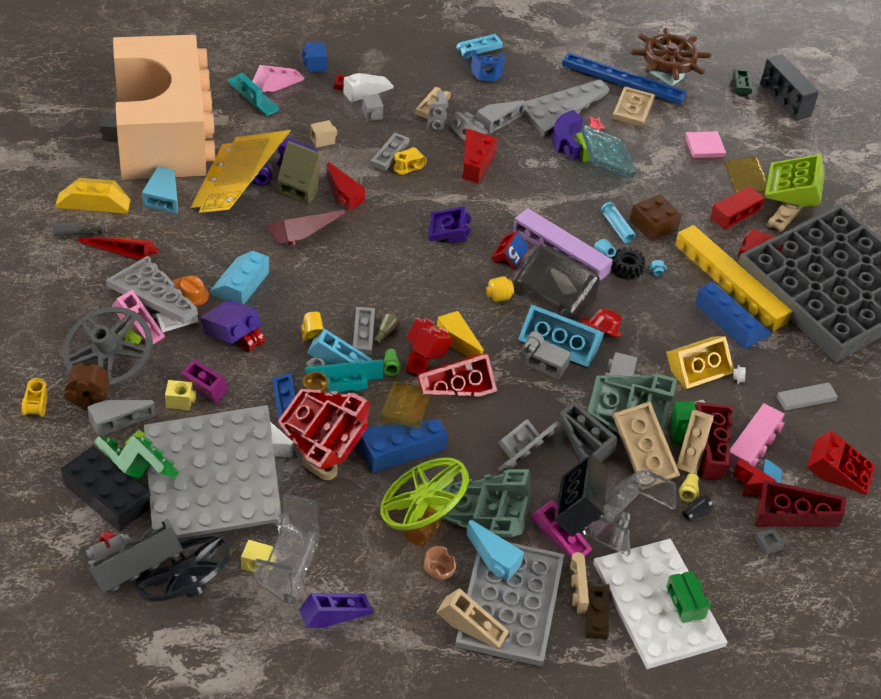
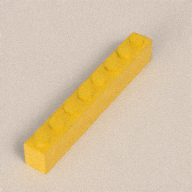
[675,225,792,332]

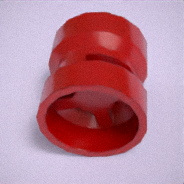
[238,328,265,353]

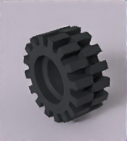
[611,247,645,280]

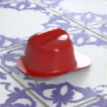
[580,309,622,337]

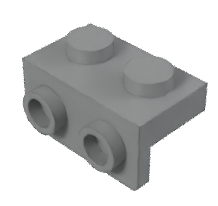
[427,91,448,130]
[448,112,488,141]

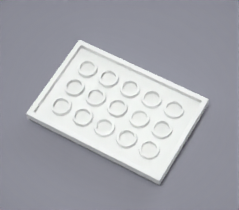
[593,539,727,669]

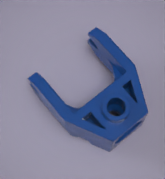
[471,50,504,81]

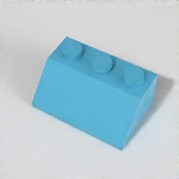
[209,251,269,304]

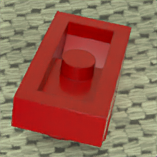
[733,459,776,496]

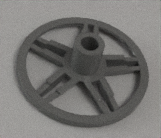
[63,307,153,388]

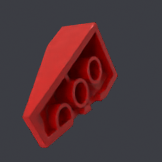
[417,354,497,396]

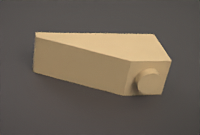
[436,588,509,649]

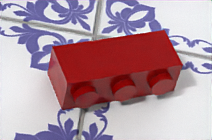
[710,186,764,230]

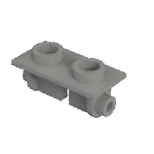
[86,534,130,564]

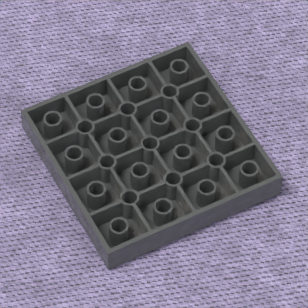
[737,204,881,362]

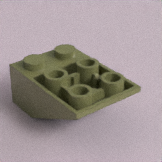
[277,141,319,205]

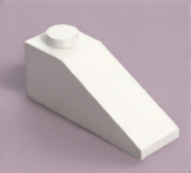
[343,73,394,102]

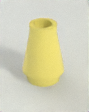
[679,473,699,502]

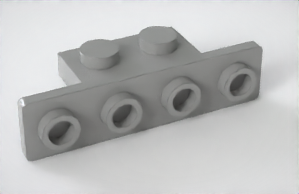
[498,419,560,472]

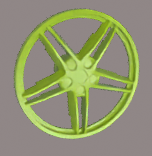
[380,458,469,530]

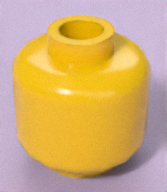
[486,276,514,302]

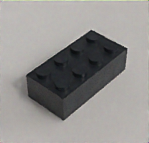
[760,54,819,121]
[61,445,151,532]
[554,453,609,537]

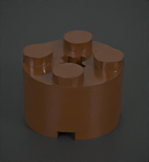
[64,363,110,411]

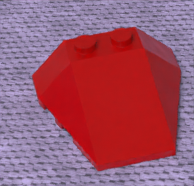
[278,389,369,469]

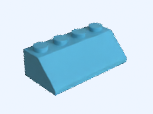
[518,305,605,367]

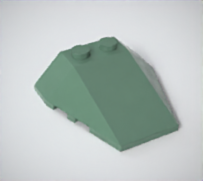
[588,374,677,436]
[439,469,531,537]

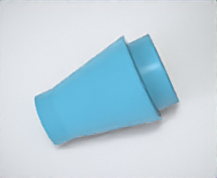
[594,239,616,257]

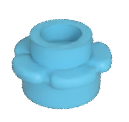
[649,260,667,276]

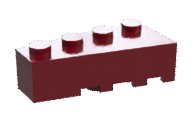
[755,480,846,527]

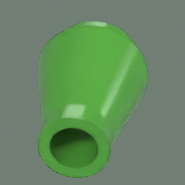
[383,349,401,376]

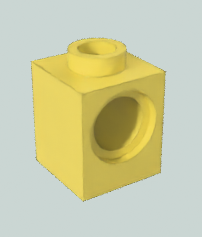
[165,380,196,410]
[241,540,276,576]

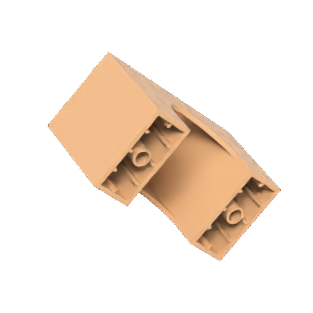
[113,35,215,180]

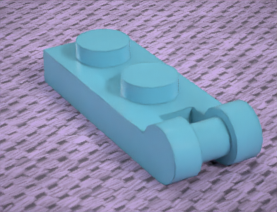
[456,34,503,59]

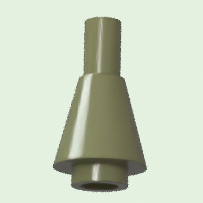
[373,314,400,345]

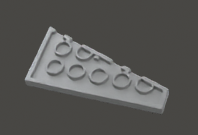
[524,79,609,137]
[106,256,198,324]

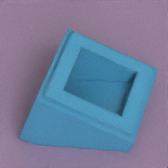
[761,459,782,483]

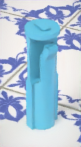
[601,202,636,243]

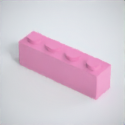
[729,403,785,469]

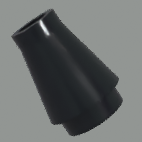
[682,494,714,521]

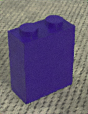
[200,299,261,344]

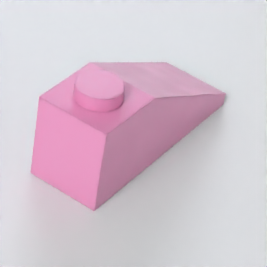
[253,65,305,92]
[112,289,165,344]

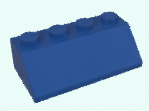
[695,282,772,349]

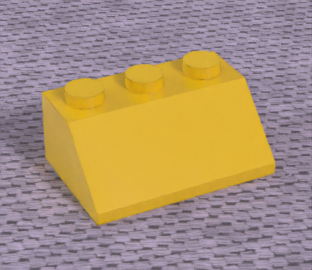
[666,336,734,389]

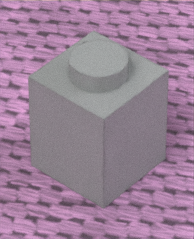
[362,94,384,121]

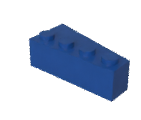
[356,419,448,473]

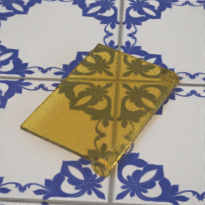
[725,157,767,194]

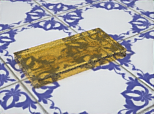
[380,381,431,428]

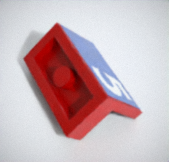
[491,231,530,270]

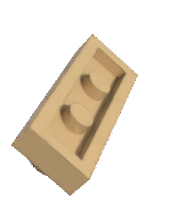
[677,410,714,474]

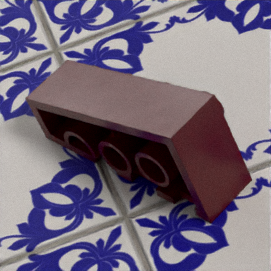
[695,402,733,480]

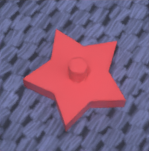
[587,116,605,135]

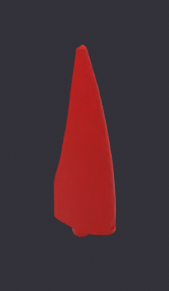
[78,237,159,259]

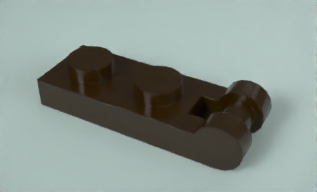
[585,582,610,640]

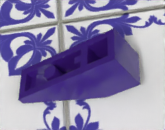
[299,593,373,628]

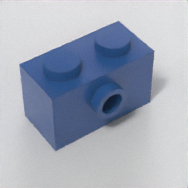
[302,42,327,72]

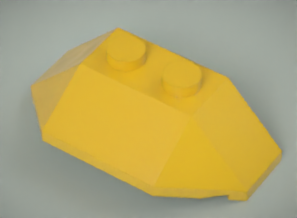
[55,178,131,214]

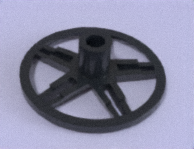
[136,534,232,601]

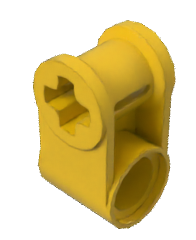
[393,147,427,175]
[301,312,323,341]
[21,378,48,417]

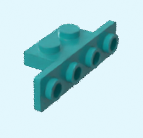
[228,73,279,116]
[305,360,384,393]

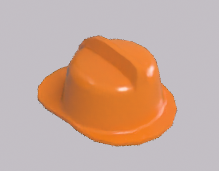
[172,276,209,306]

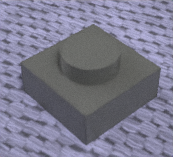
[755,528,785,555]

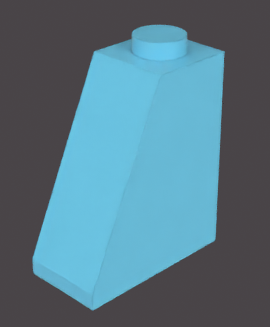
[142,166,178,214]

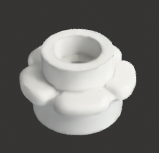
[733,365,746,384]

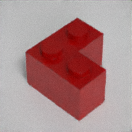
[406,317,454,358]

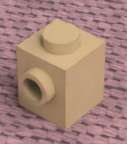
[310,120,337,148]

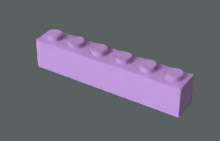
[513,208,613,283]

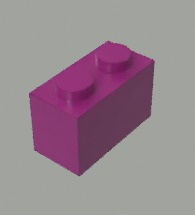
[181,359,229,403]

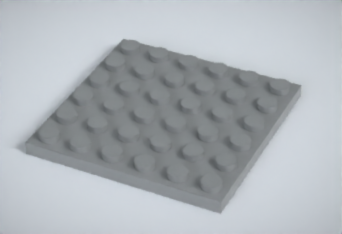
[144,405,283,538]

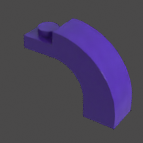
[552,110,583,161]

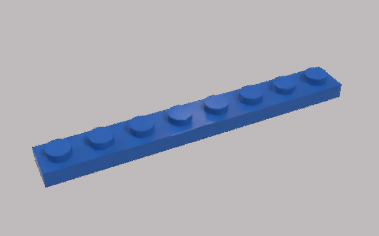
[562,52,687,105]

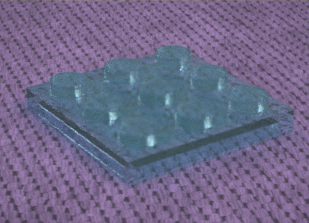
[581,125,636,178]

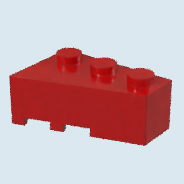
[462,128,498,183]

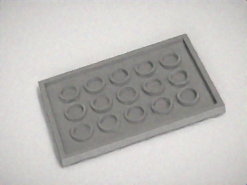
[455,542,564,667]

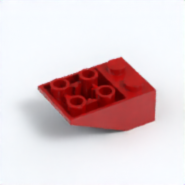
[807,430,875,495]

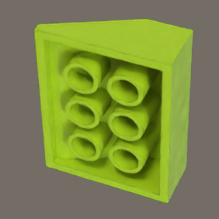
[765,154,825,207]

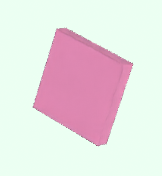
[685,131,726,158]

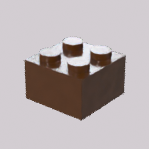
[630,194,682,241]

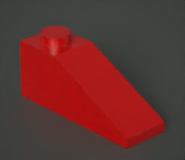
[326,162,365,211]

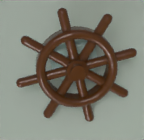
[630,28,712,86]

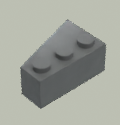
[560,401,617,462]

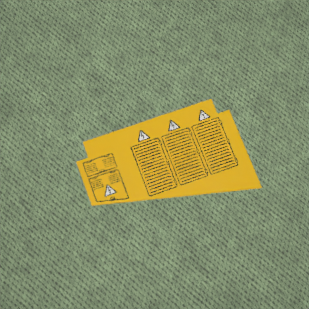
[191,130,291,213]

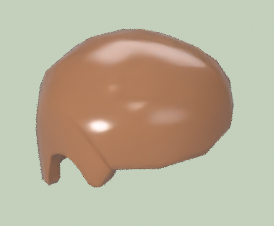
[424,546,456,580]

